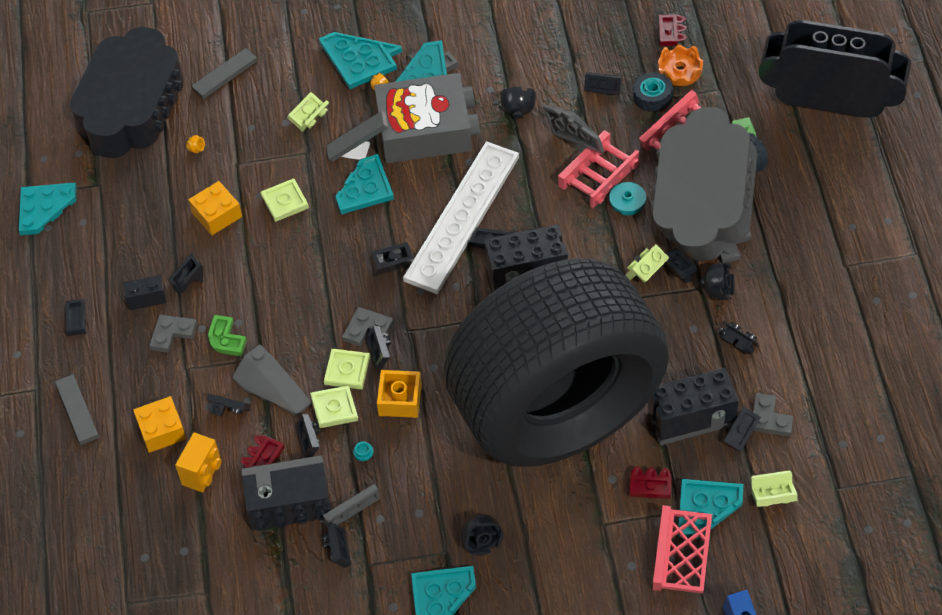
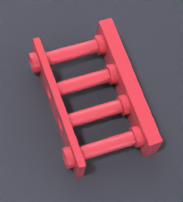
[639,90,701,151]
[558,130,639,208]

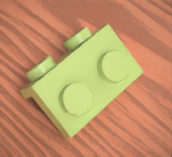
[287,92,329,132]
[625,245,669,282]
[751,471,797,507]

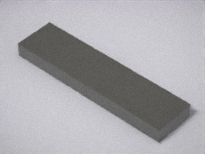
[191,48,257,99]
[327,111,388,162]
[55,374,99,445]

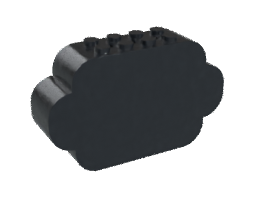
[759,20,911,118]
[70,27,184,158]

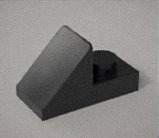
[169,253,204,293]

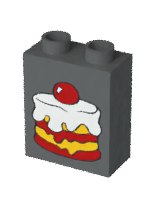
[374,73,480,163]

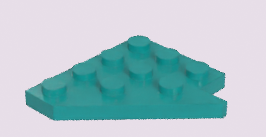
[319,32,402,89]

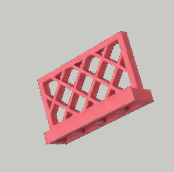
[653,505,712,594]

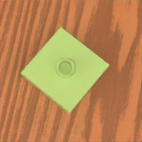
[260,179,309,222]
[324,349,370,390]
[310,385,358,428]

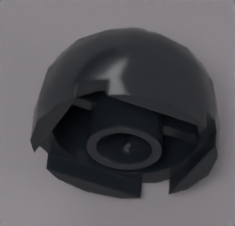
[500,87,536,119]
[701,262,735,300]
[461,514,503,556]

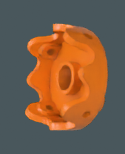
[658,45,703,86]

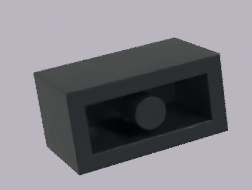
[369,242,413,276]
[123,275,167,310]

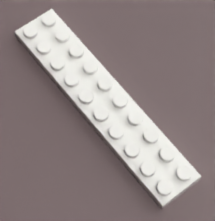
[403,141,519,294]

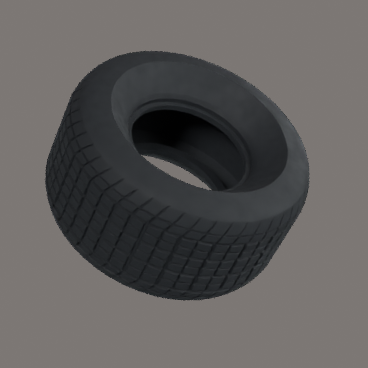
[444,258,669,467]

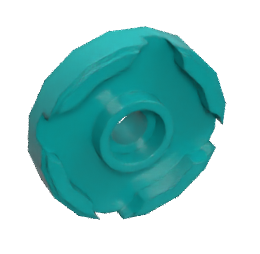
[609,182,646,215]

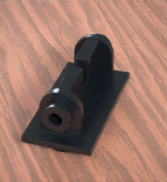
[718,321,760,354]

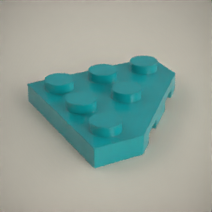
[396,40,447,82]
[335,154,394,215]
[19,182,77,235]
[678,479,744,539]
[411,566,476,615]

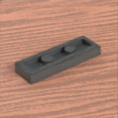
[323,484,380,528]

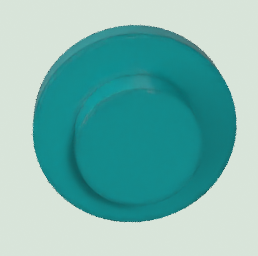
[353,442,373,461]

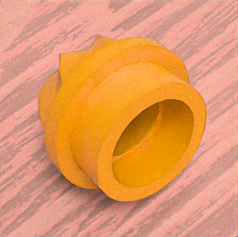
[371,73,389,90]
[186,135,205,153]

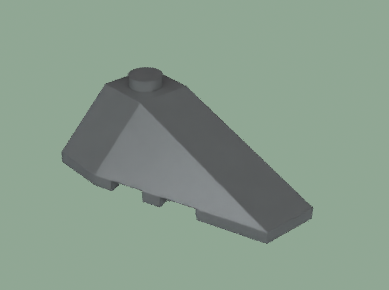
[543,104,605,154]
[232,345,312,416]

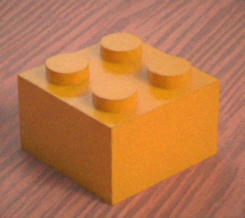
[188,181,242,235]
[377,370,422,418]
[134,396,186,453]
[175,433,222,492]

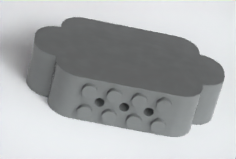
[651,107,757,261]

